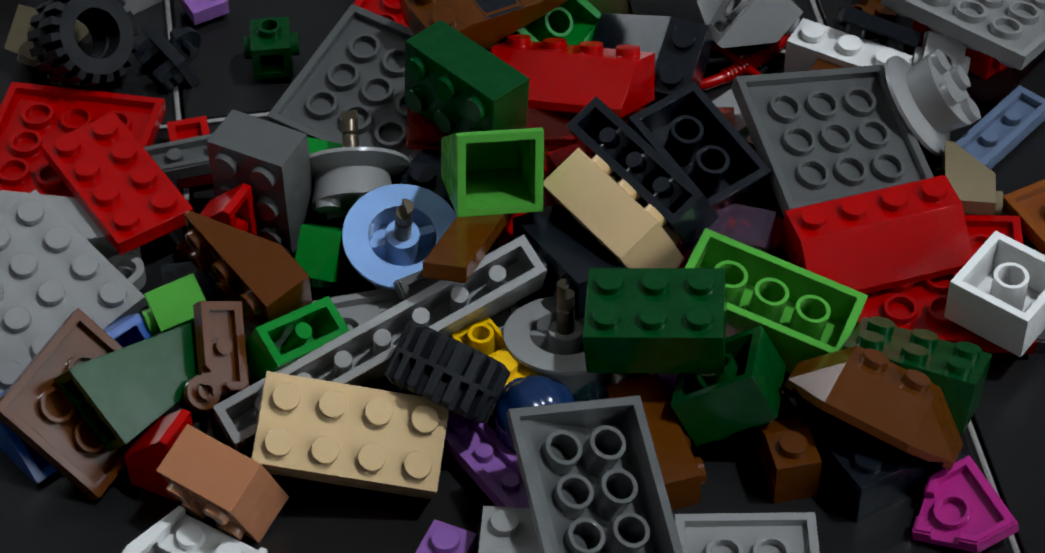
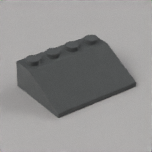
[506,395,683,553]

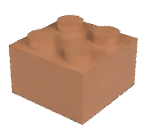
[156,424,289,543]

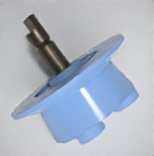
[342,184,457,290]

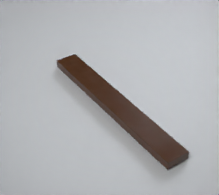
[423,135,559,283]

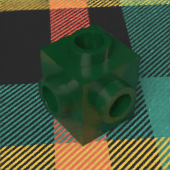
[243,17,300,80]

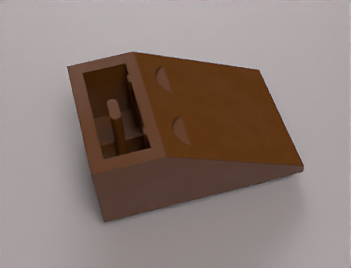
[184,210,312,332]

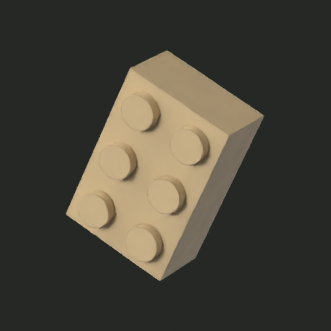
[544,147,686,268]

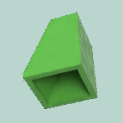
[441,127,544,217]

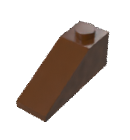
[748,390,822,504]

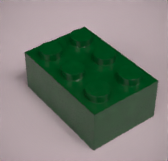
[404,19,530,135]
[583,268,727,374]
[842,316,992,434]

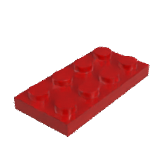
[41,112,194,256]

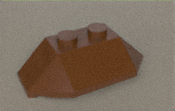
[784,345,964,470]

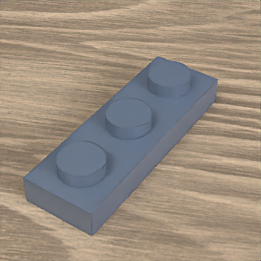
[955,85,1045,169]

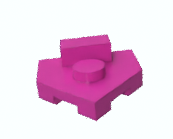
[912,455,1019,553]

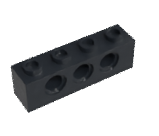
[566,96,719,247]

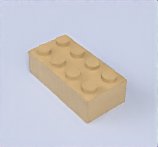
[251,371,449,500]

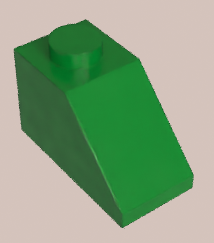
[295,224,351,289]

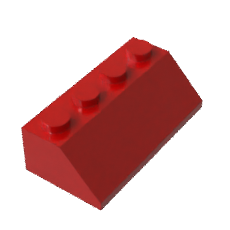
[490,34,655,118]
[782,175,973,294]

